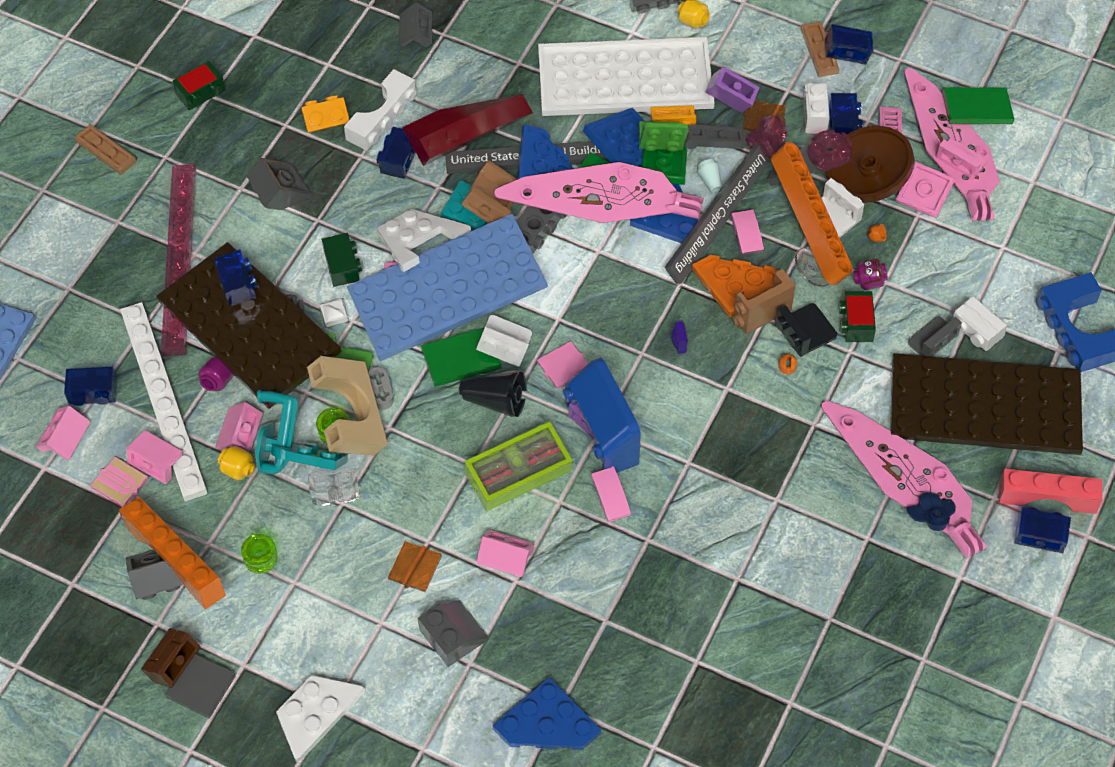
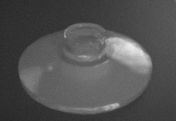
[795,247,829,287]

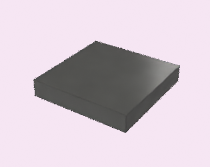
[165,654,236,719]

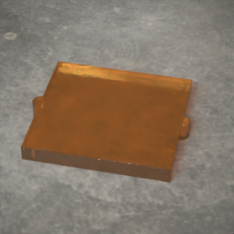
[743,101,786,136]
[388,542,442,592]

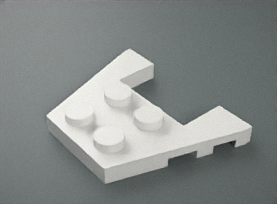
[377,209,471,272]

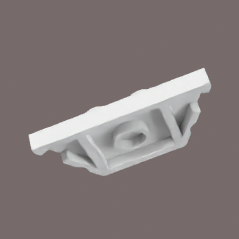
[276,675,365,764]

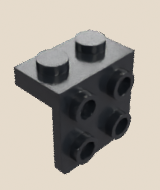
[775,303,838,357]

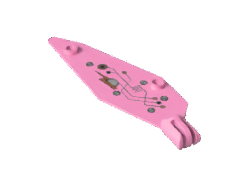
[904,68,1000,221]
[495,162,704,223]
[821,401,987,559]

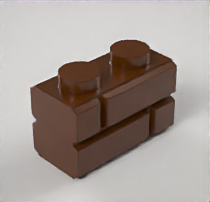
[141,628,200,688]

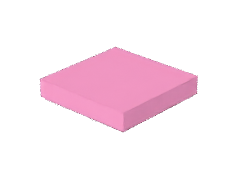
[896,162,956,219]

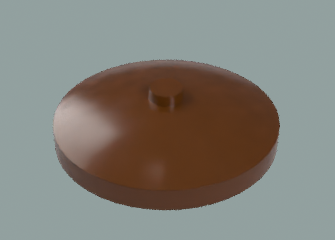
[826,126,915,203]

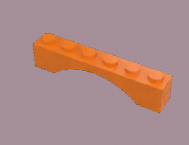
[119,497,226,610]

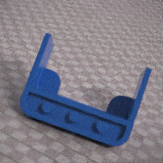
[563,357,641,473]

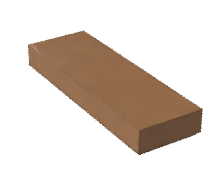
[801,21,839,77]
[74,124,136,175]

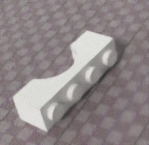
[344,69,417,151]

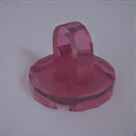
[745,115,788,159]

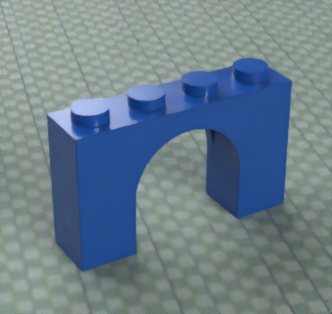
[1037,272,1115,372]

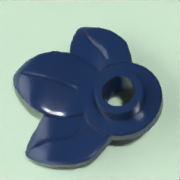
[906,492,956,531]

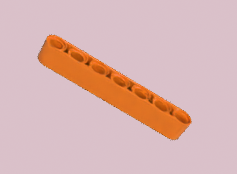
[771,142,853,286]

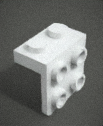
[821,178,864,238]
[476,315,532,367]

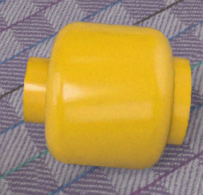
[678,0,710,29]
[218,445,255,481]

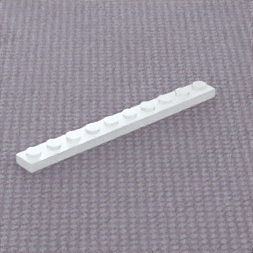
[120,302,207,502]

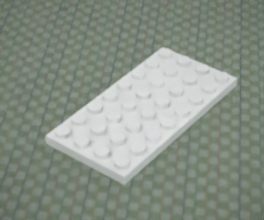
[538,37,714,116]

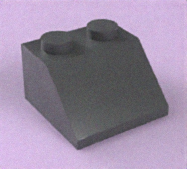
[247,158,312,210]
[126,550,184,600]
[418,601,489,667]

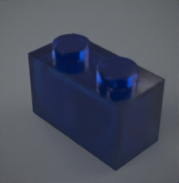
[825,24,873,65]
[829,93,863,141]
[377,127,416,179]
[214,249,258,306]
[64,366,117,406]
[1014,507,1071,554]

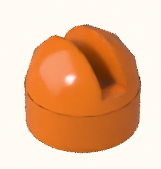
[868,224,886,242]
[778,354,797,374]

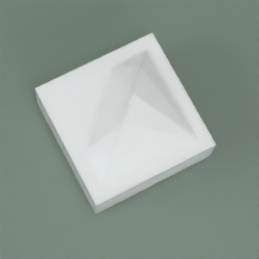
[320,299,348,327]

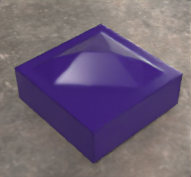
[672,321,688,354]

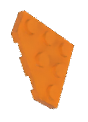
[692,255,777,318]

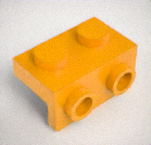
[301,95,349,133]
[650,105,696,125]

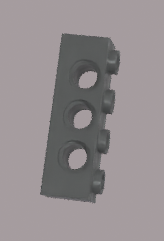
[516,206,567,254]

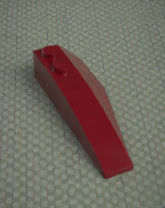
[402,94,533,166]

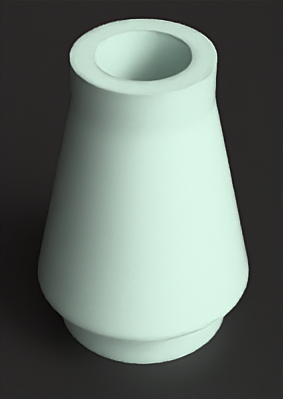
[698,159,723,193]

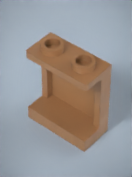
[461,160,517,223]
[733,269,796,334]

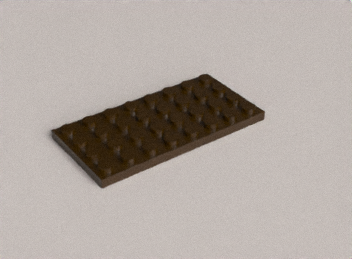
[156,242,342,409]
[890,353,1083,455]

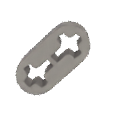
[368,367,394,410]

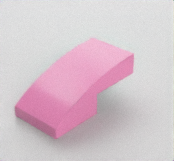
[731,210,764,255]
[591,467,631,522]

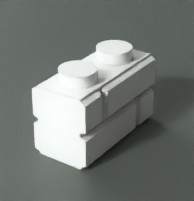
[803,83,829,134]
[953,296,1008,351]

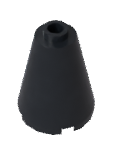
[459,370,527,417]

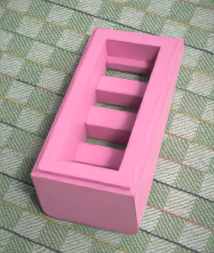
[879,107,902,133]

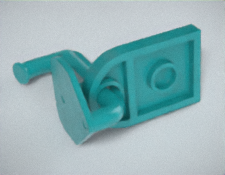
[255,390,348,474]

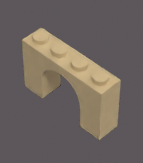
[307,356,388,456]

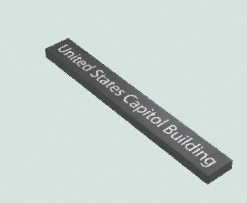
[445,141,610,174]
[664,144,771,284]

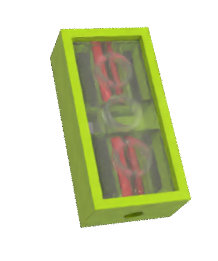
[464,421,573,512]

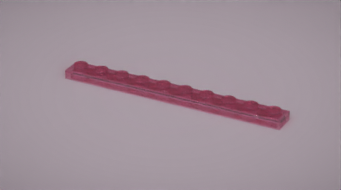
[161,164,196,357]

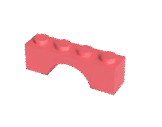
[999,469,1103,514]

